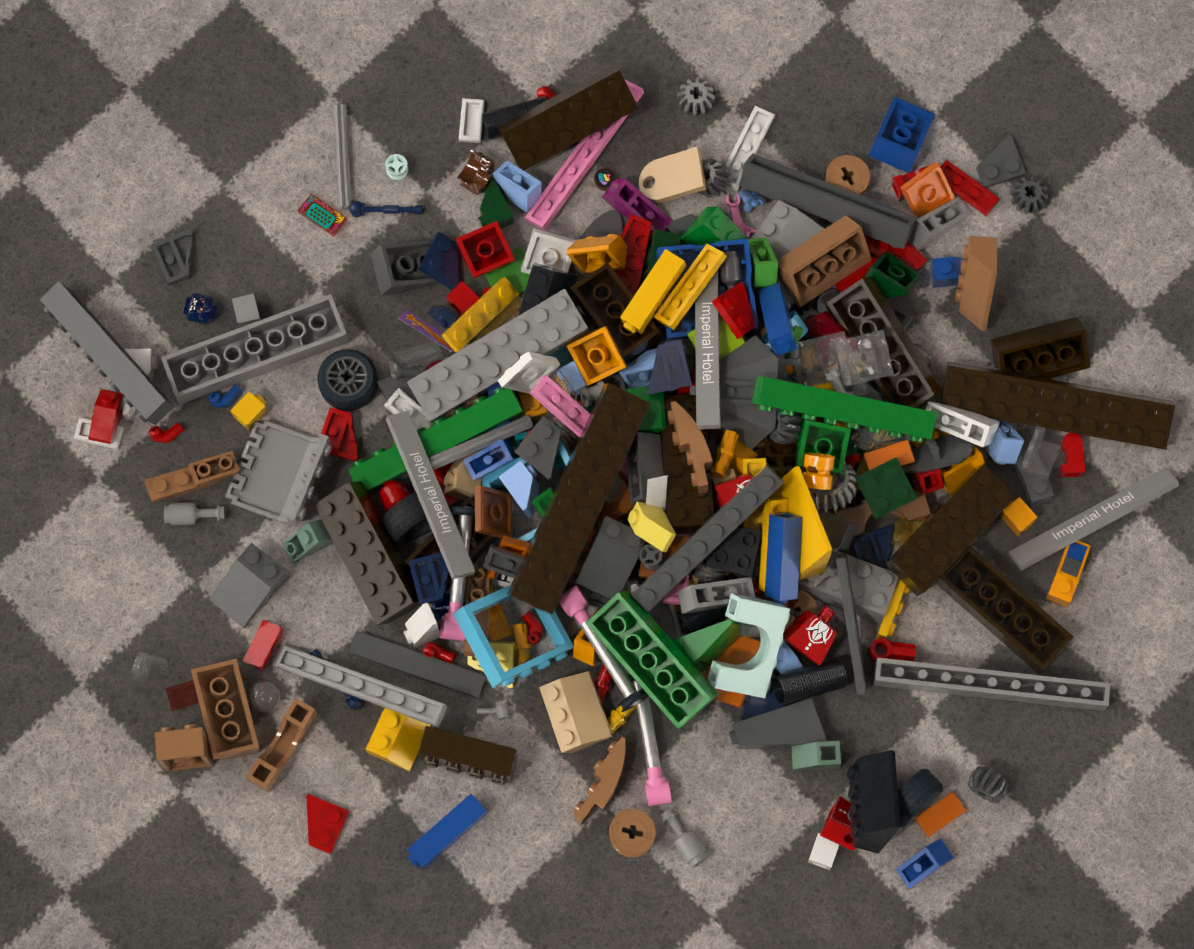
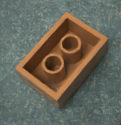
[154,724,213,772]

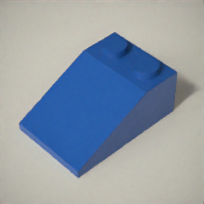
[869,97,935,173]

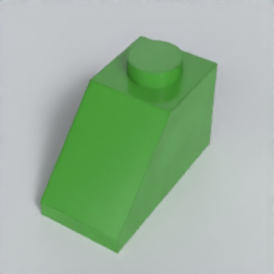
[748,238,778,287]

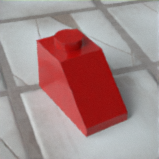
[88,389,123,444]

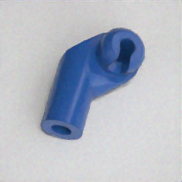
[209,384,243,408]

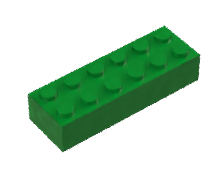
[586,589,719,729]

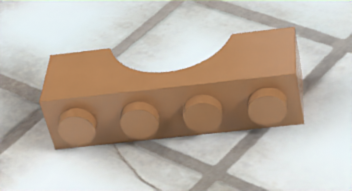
[835,488,931,536]
[246,697,318,793]

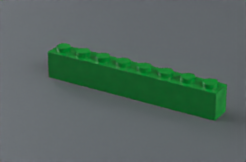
[752,376,937,442]
[348,387,525,493]

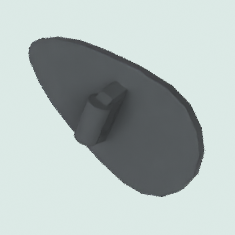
[572,210,622,277]
[901,434,973,473]

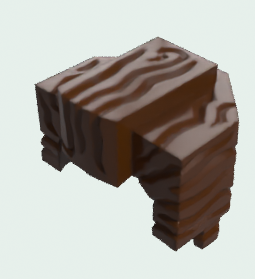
[457,149,496,195]

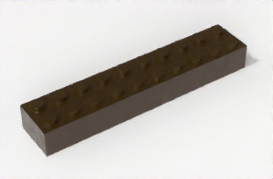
[940,361,1175,450]
[507,383,650,614]

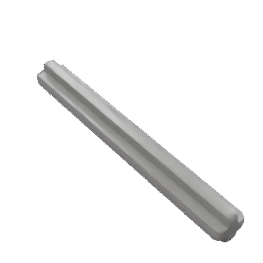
[334,104,351,210]
[428,415,533,470]

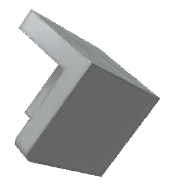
[232,294,261,325]

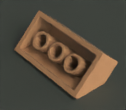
[777,216,872,307]
[955,236,997,331]
[191,659,259,759]

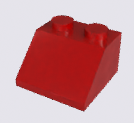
[456,221,515,278]

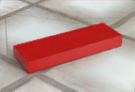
[941,160,1000,216]

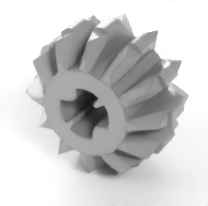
[677,77,715,117]

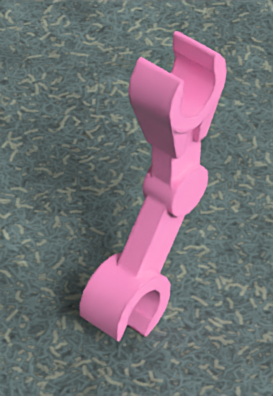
[726,193,757,239]

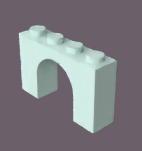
[707,593,790,698]

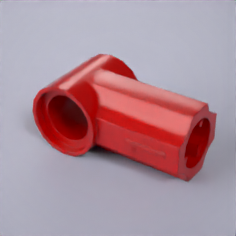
[868,638,916,662]

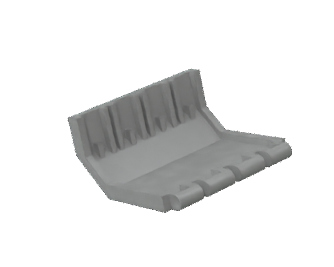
[225,420,332,525]

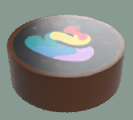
[594,168,616,191]

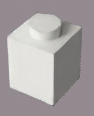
[808,833,839,870]

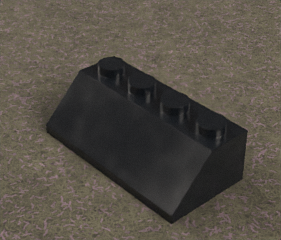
[518,263,578,316]
[847,750,900,854]

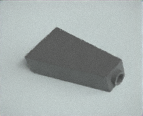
[729,698,827,749]

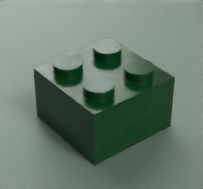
[855,457,917,519]

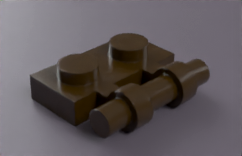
[764,440,807,477]

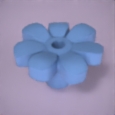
[738,190,766,212]

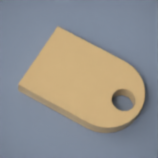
[639,147,707,203]

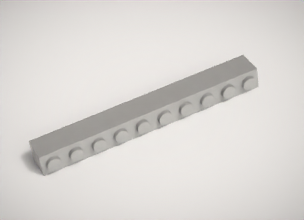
[873,658,1110,711]

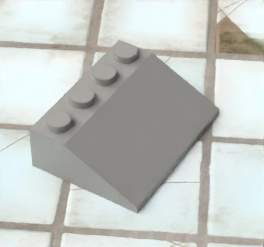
[751,200,824,311]

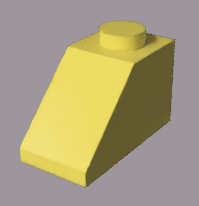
[627,501,676,552]

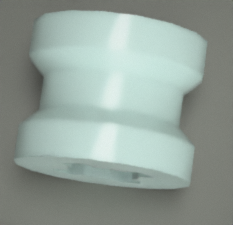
[385,154,408,180]

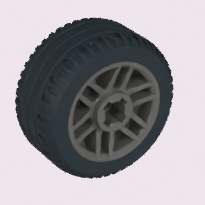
[317,349,378,411]
[898,769,943,828]

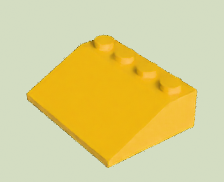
[768,466,832,581]

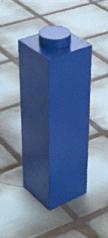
[758,283,798,357]
[765,512,802,604]
[407,794,487,870]

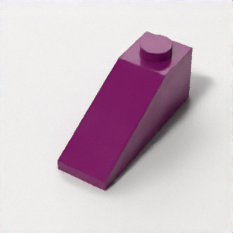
[601,178,673,233]

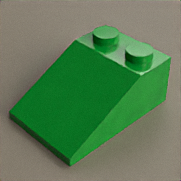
[672,619,748,672]

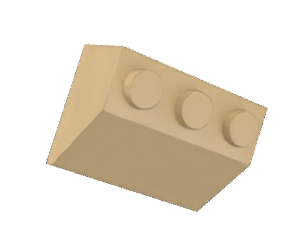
[539,671,613,753]

